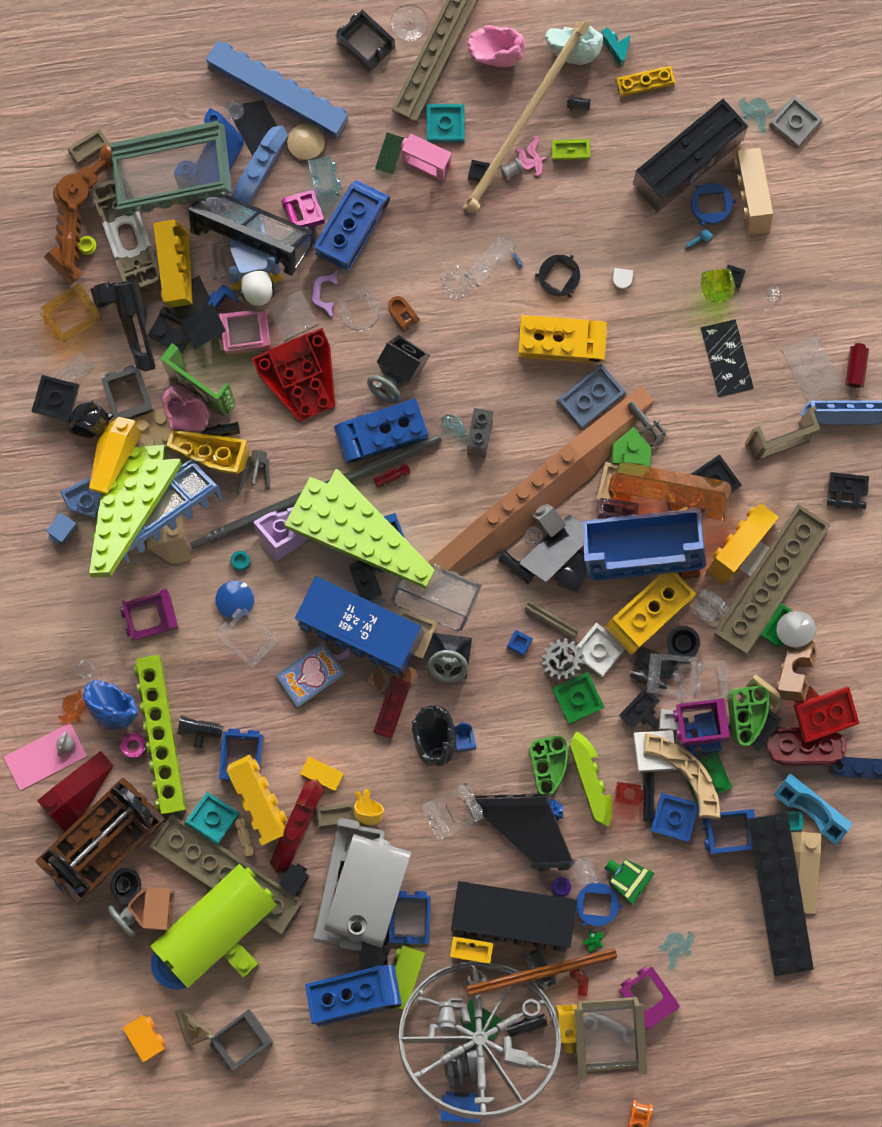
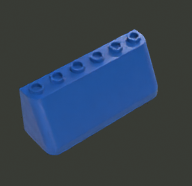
[583,508,706,581]

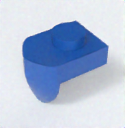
[208,284,239,310]
[455,722,477,753]

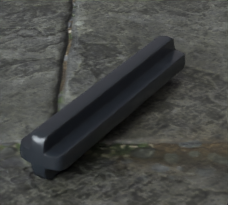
[643,771,654,822]

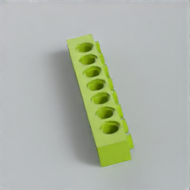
[134,655,187,815]

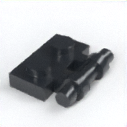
[826,472,869,511]
[629,646,677,692]

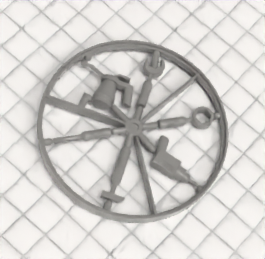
[398,961,561,1119]

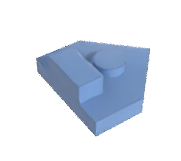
[60,477,101,518]

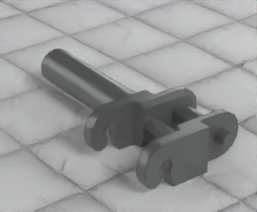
[627,400,668,447]

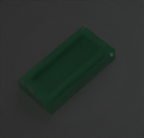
[375,132,404,175]

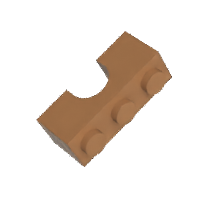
[776,641,817,702]

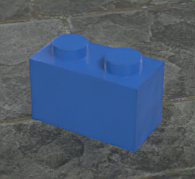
[440,1091,481,1123]

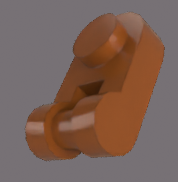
[388,296,420,332]

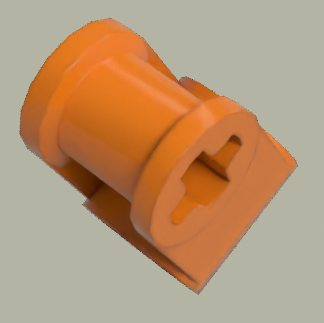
[628,1100,653,1127]

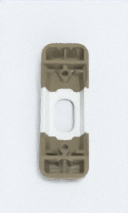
[92,178,160,288]

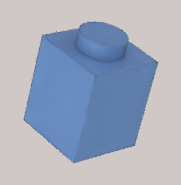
[46,512,78,545]

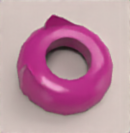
[120,733,146,758]

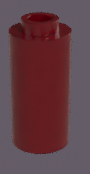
[845,343,869,388]

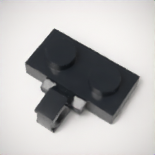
[619,687,660,730]

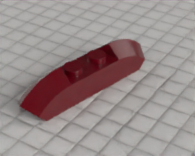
[270,779,324,872]

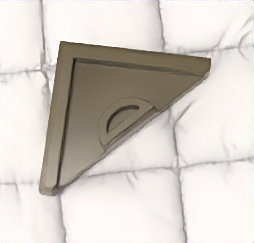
[175,1009,214,1047]

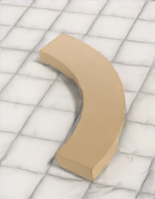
[643,733,720,820]

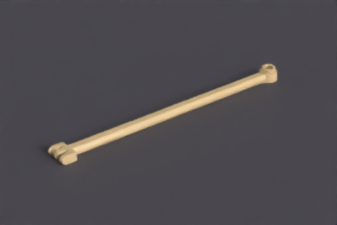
[463,21,590,213]

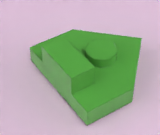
[611,427,651,468]

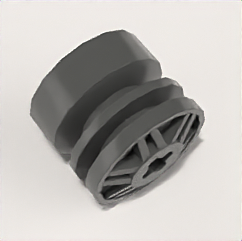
[444,1042,478,1088]

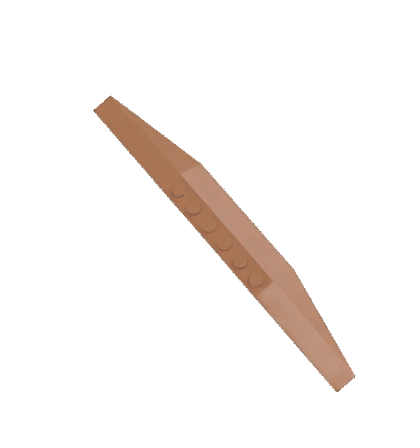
[405,386,654,597]

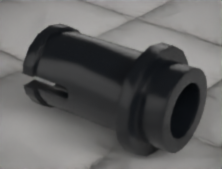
[567,95,591,111]

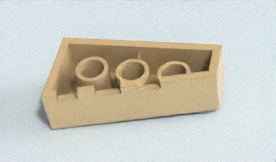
[734,148,773,236]

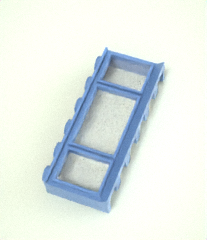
[122,459,222,564]

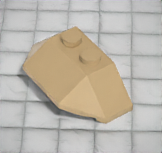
[144,489,191,565]

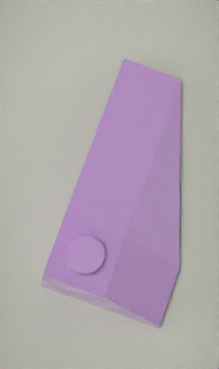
[253,507,309,561]

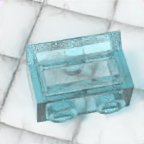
[308,156,342,202]

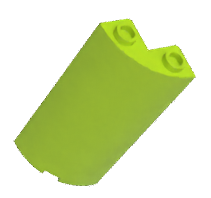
[150,864,277,988]

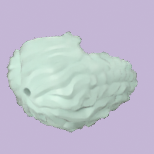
[545,26,603,65]

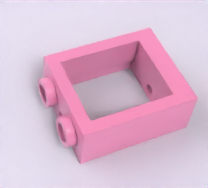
[400,133,452,181]

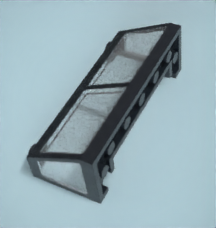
[188,194,314,276]

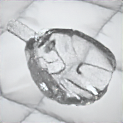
[569,857,599,885]

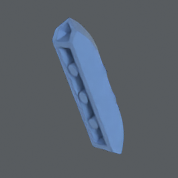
[231,125,288,209]
[800,401,882,425]

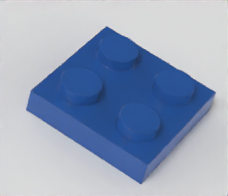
[650,793,698,842]

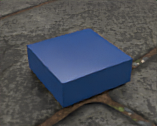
[507,630,533,656]

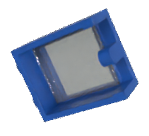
[389,891,431,944]

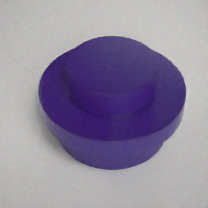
[551,877,571,897]

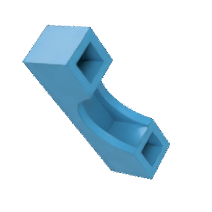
[774,773,852,845]

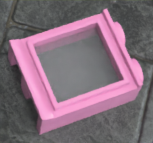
[219,309,271,355]

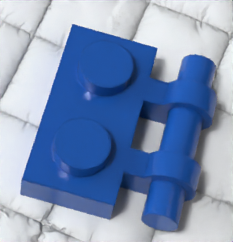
[683,711,722,756]

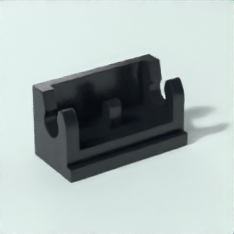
[349,560,382,601]

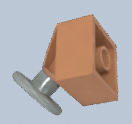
[108,888,174,938]

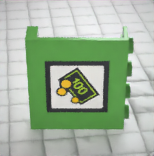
[160,343,235,416]

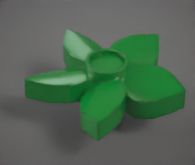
[582,930,604,953]

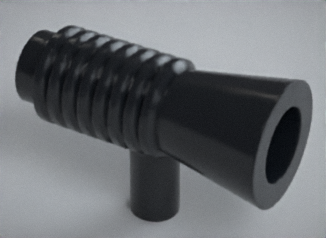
[178,715,223,748]

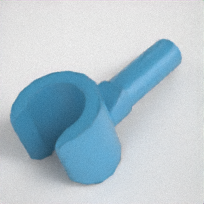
[686,230,713,248]

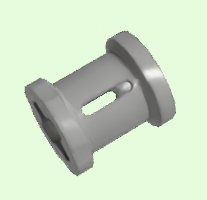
[500,158,524,181]

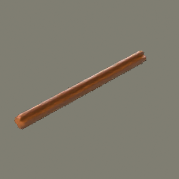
[465,948,617,997]

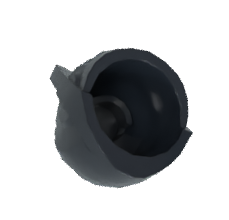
[67,400,114,438]

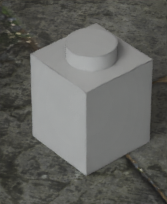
[532,504,566,537]

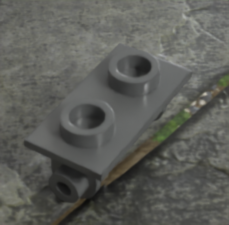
[524,948,558,991]

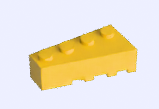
[153,219,192,308]
[706,503,779,585]
[227,755,287,846]

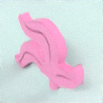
[516,136,546,177]

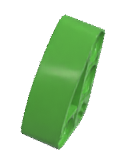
[727,686,769,746]
[529,736,568,795]

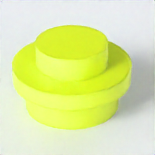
[78,236,97,255]

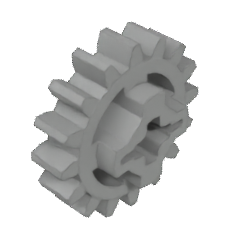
[541,638,585,682]

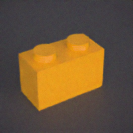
[123,1015,166,1062]

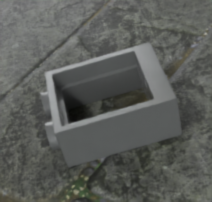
[101,365,154,420]
[467,408,493,458]
[210,1009,273,1071]

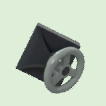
[367,335,430,404]
[428,633,472,683]

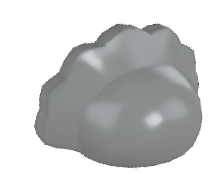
[56,731,75,756]

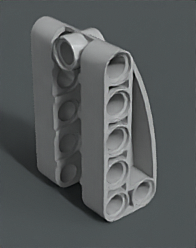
[324,834,411,948]

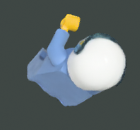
[229,220,284,306]

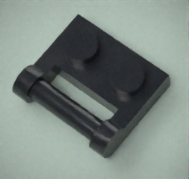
[147,306,190,355]

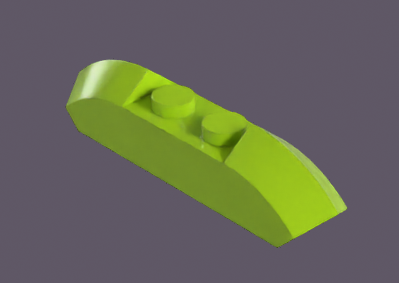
[569,731,613,827]

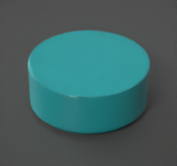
[231,551,250,571]

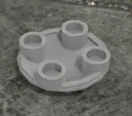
[776,611,816,650]

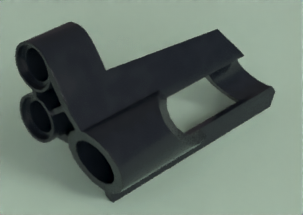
[90,279,155,371]

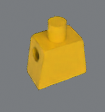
[556,1004,578,1053]

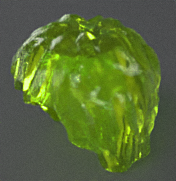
[701,269,735,303]

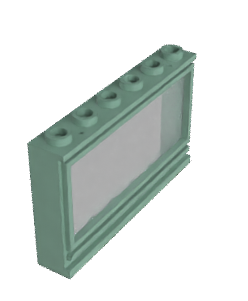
[110,121,232,216]

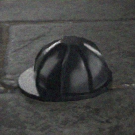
[667,626,700,664]
[110,868,141,907]

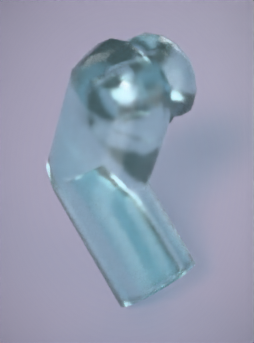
[441,414,468,437]

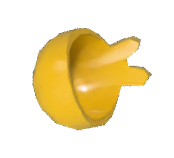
[354,788,384,826]

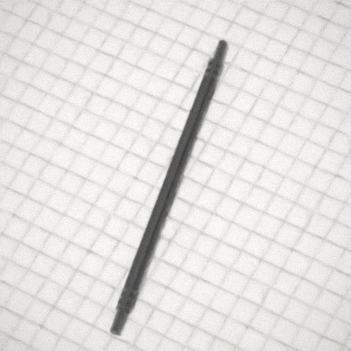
[190,434,442,549]

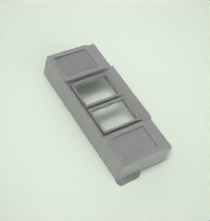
[313,818,385,951]

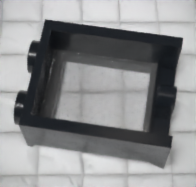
[336,9,396,72]

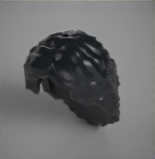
[412,705,457,766]

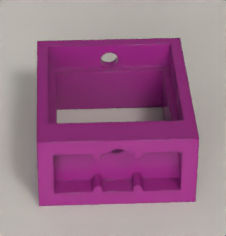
[673,698,730,747]

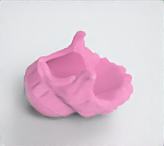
[162,385,211,433]

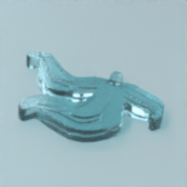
[739,97,774,132]
[659,931,695,970]

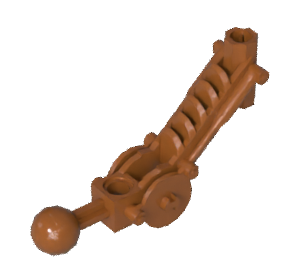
[44,144,123,285]

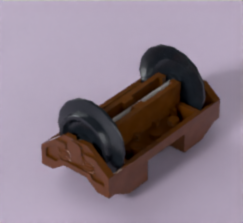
[36,777,164,905]

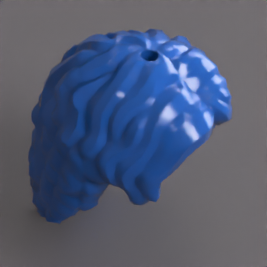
[83,679,138,730]

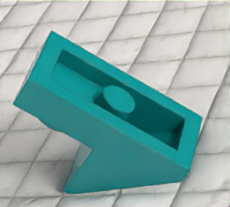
[601,27,631,68]

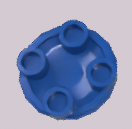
[215,580,254,619]

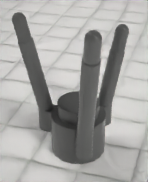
[236,450,270,494]

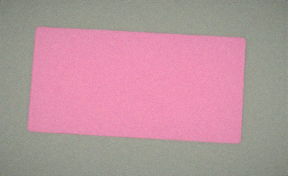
[4,723,87,790]

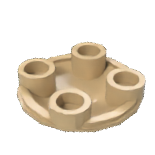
[287,123,325,161]

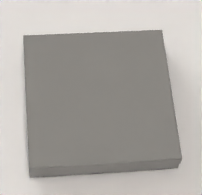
[769,95,823,148]

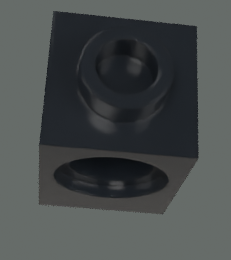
[279,863,309,895]

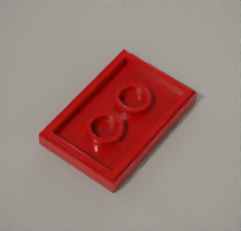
[793,686,860,743]

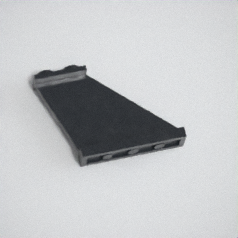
[469,793,575,871]

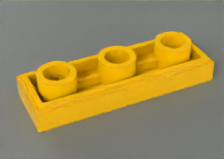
[616,66,675,98]

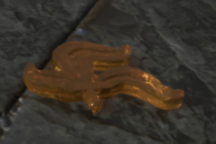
[59,690,88,722]

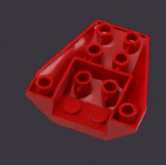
[252,328,336,422]

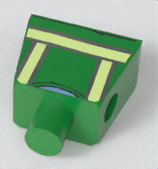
[604,859,655,905]

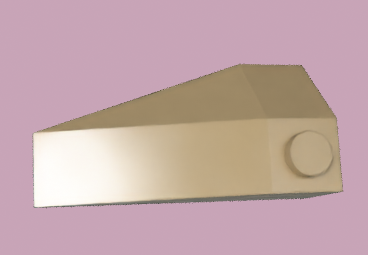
[791,832,821,914]

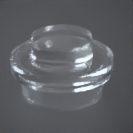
[225,101,244,120]

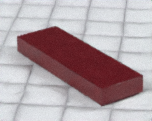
[373,677,411,739]

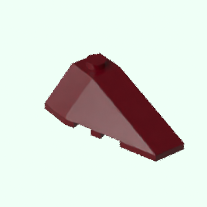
[37,751,114,832]

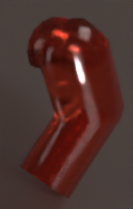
[569,968,589,996]

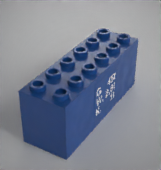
[295,576,425,675]

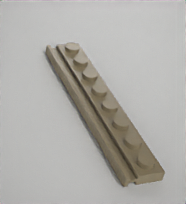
[392,0,477,123]

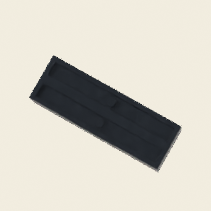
[633,98,748,212]
[451,881,578,952]

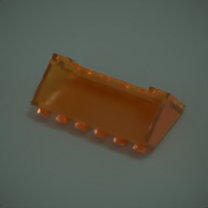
[608,462,732,522]

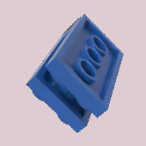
[313,180,390,272]
[333,398,428,464]
[305,965,402,1027]

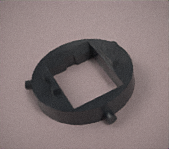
[535,255,580,298]

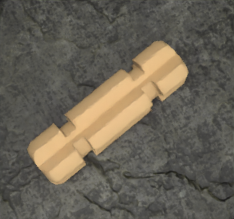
[235,818,255,857]

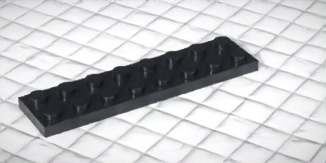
[747,812,814,976]

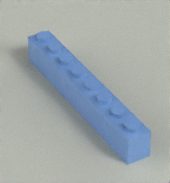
[206,41,349,139]

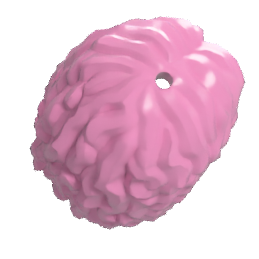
[467,25,525,67]

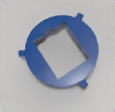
[691,183,736,226]
[576,881,623,926]

